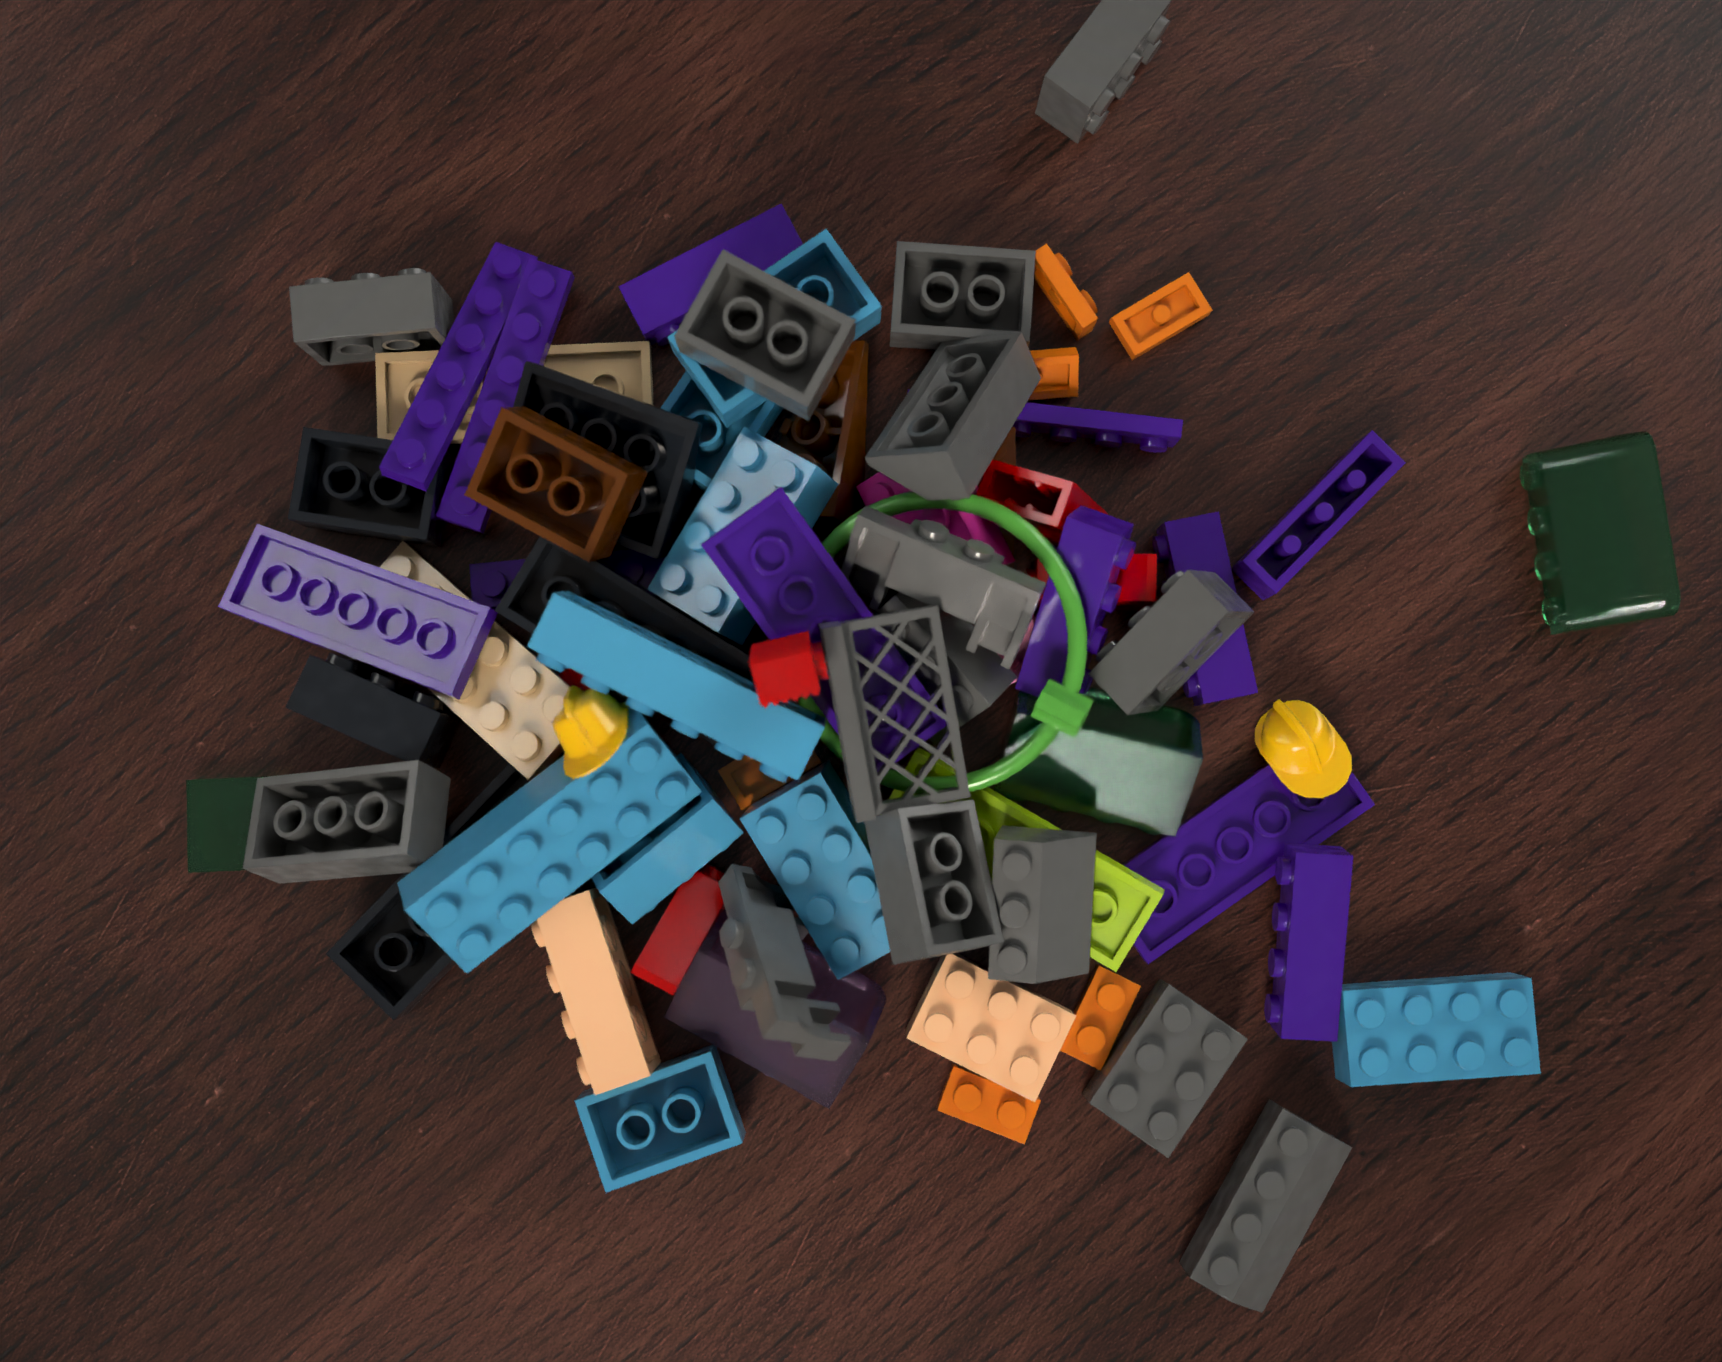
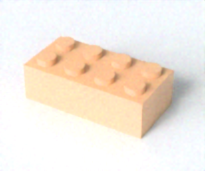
[531,888,661,1095]

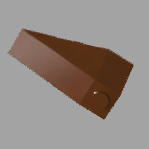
[778,340,869,533]

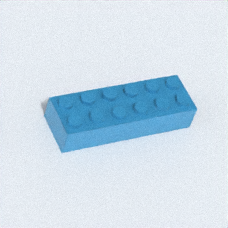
[527,590,825,782]
[397,707,702,973]

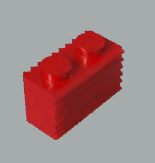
[749,631,829,709]

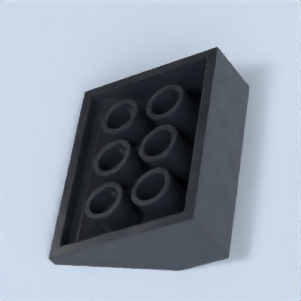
[513,361,702,559]

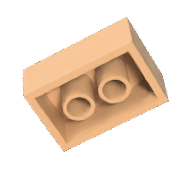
[905,953,1076,1102]

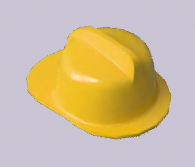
[552,685,629,779]
[1255,699,1352,798]

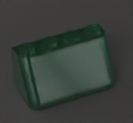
[1520,431,1680,635]
[994,687,1203,837]

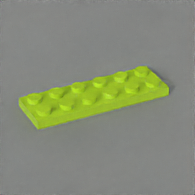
[880,747,1165,972]

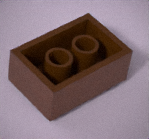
[465,407,648,562]

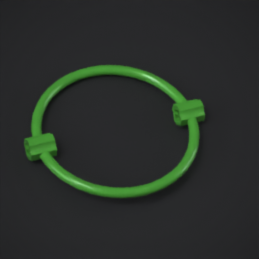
[798,491,1094,794]

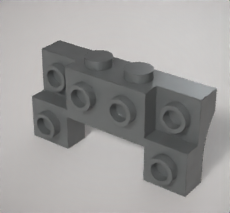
[841,506,1046,669]
[718,864,852,1061]

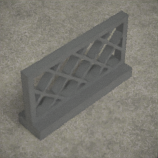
[819,604,970,823]

